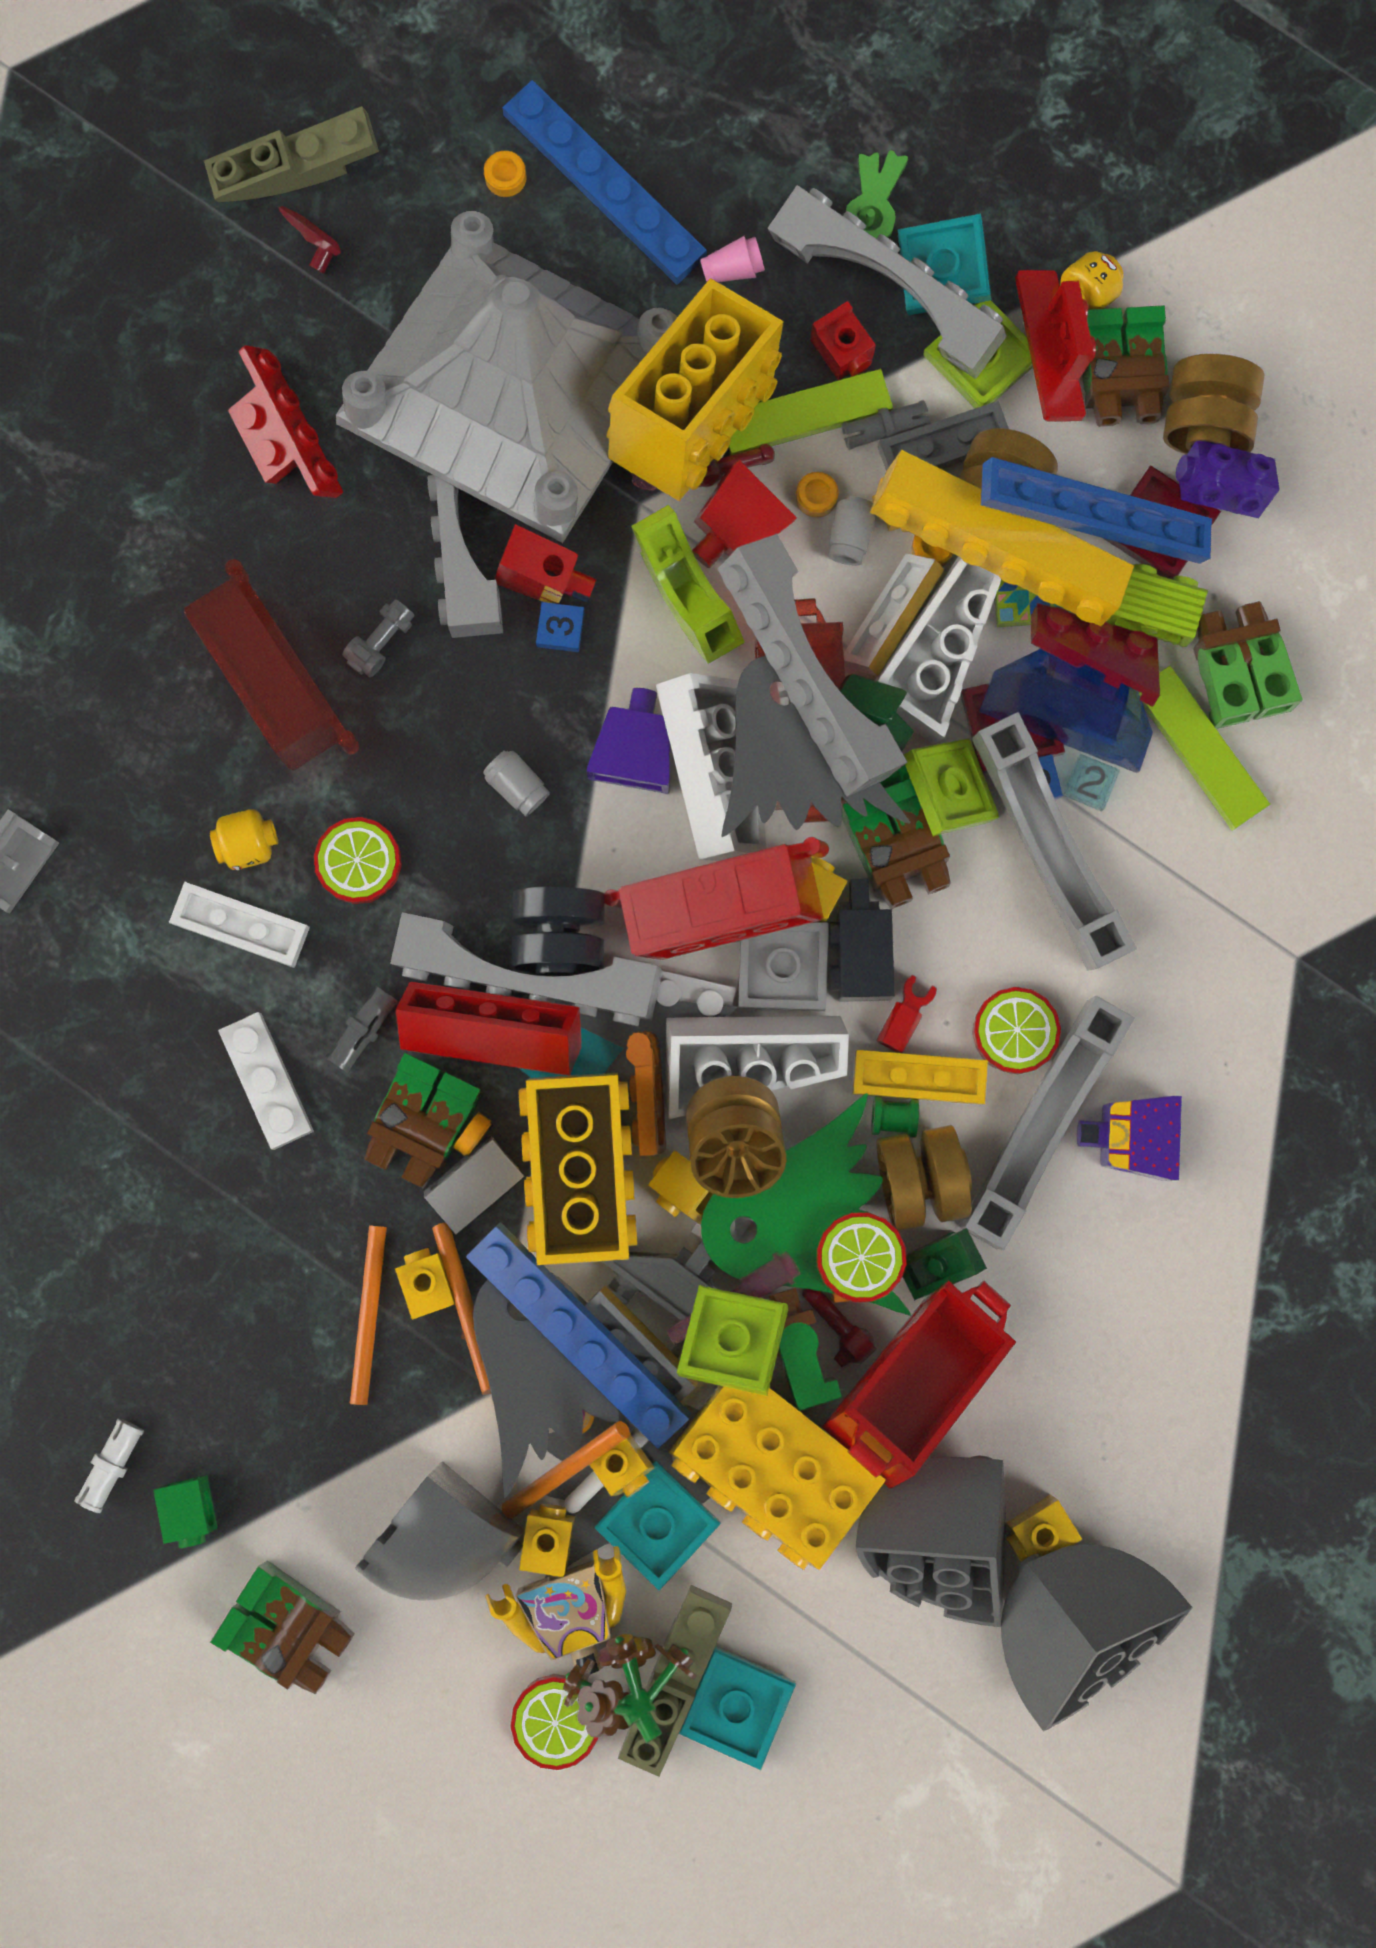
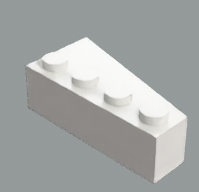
[875,557,1001,745]
[656,673,766,861]
[665,1016,849,1119]

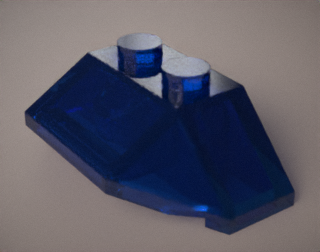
[979,649,1153,773]

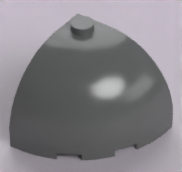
[856,1455,1006,1627]
[355,1461,524,1601]
[1001,1544,1193,1732]

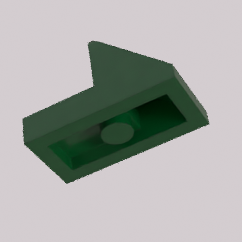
[838,674,914,752]
[902,1228,987,1301]

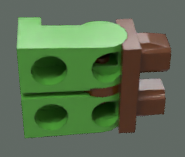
[1193,601,1303,729]

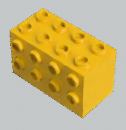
[606,278,783,501]
[519,1073,637,1265]
[668,1385,886,1570]

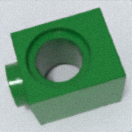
[153,1475,218,1548]

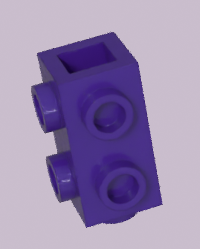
[1175,440,1280,519]

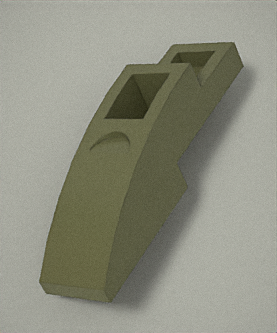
[204,106,379,202]
[618,1585,732,1777]

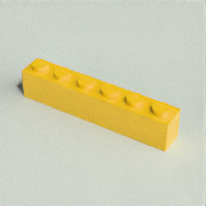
[870,449,1134,626]

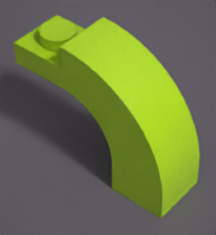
[631,505,745,664]

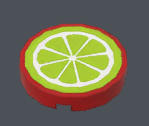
[314,817,402,904]
[972,987,1061,1075]
[817,1213,906,1302]
[510,1674,598,1770]

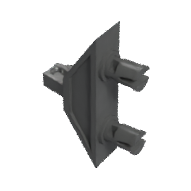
[602,1240,716,1358]

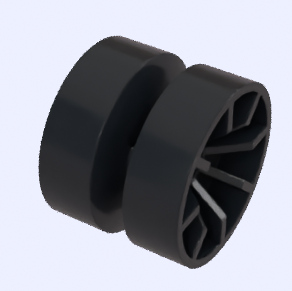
[511,887,605,977]

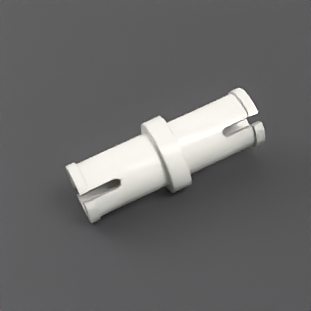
[74,1418,144,1513]

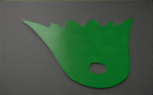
[701,1093,911,1316]

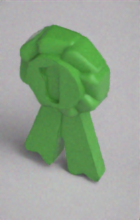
[846,150,908,239]

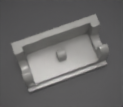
[0,809,59,914]
[424,1135,524,1234]

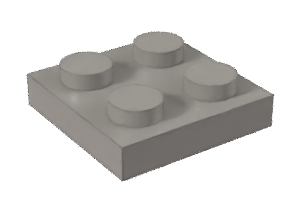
[738,923,828,1011]

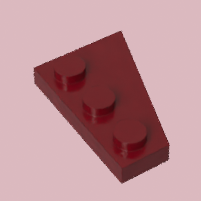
[1031,603,1160,707]

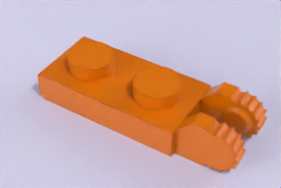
[626,1030,667,1156]

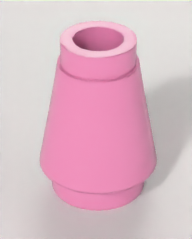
[700,236,765,282]

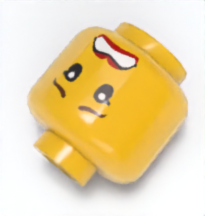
[1060,251,1124,310]
[210,809,278,870]

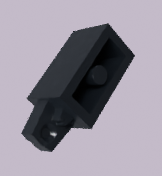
[829,878,895,1002]

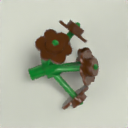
[563,1634,697,1743]

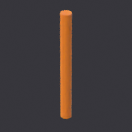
[432,1223,491,1395]
[350,1225,387,1405]
[501,1421,630,1519]

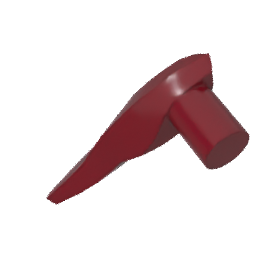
[279,206,341,274]

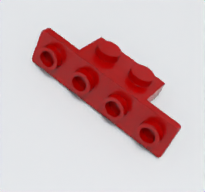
[1015,270,1096,422]
[228,345,343,498]

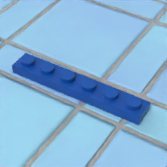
[502,80,707,285]
[981,457,1212,564]
[466,1222,692,1449]

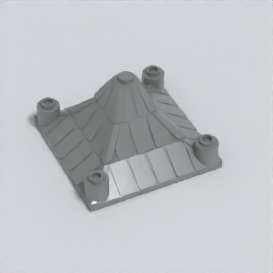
[336,211,677,543]

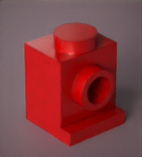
[810,301,876,380]

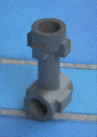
[342,599,415,677]

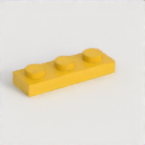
[852,1050,988,1105]

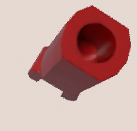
[876,975,937,1053]

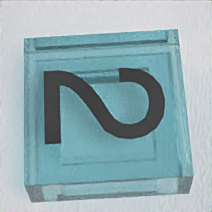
[1063,753,1120,812]

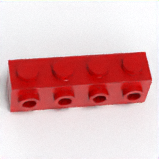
[396,982,582,1076]

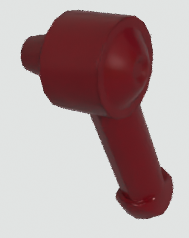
[699,444,775,487]
[802,1288,877,1368]

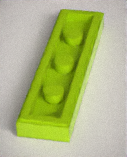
[728,369,893,455]
[1132,666,1271,831]

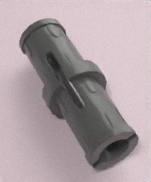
[842,400,931,450]
[325,986,399,1073]

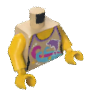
[485,1546,627,1675]

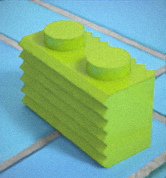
[1106,564,1208,647]

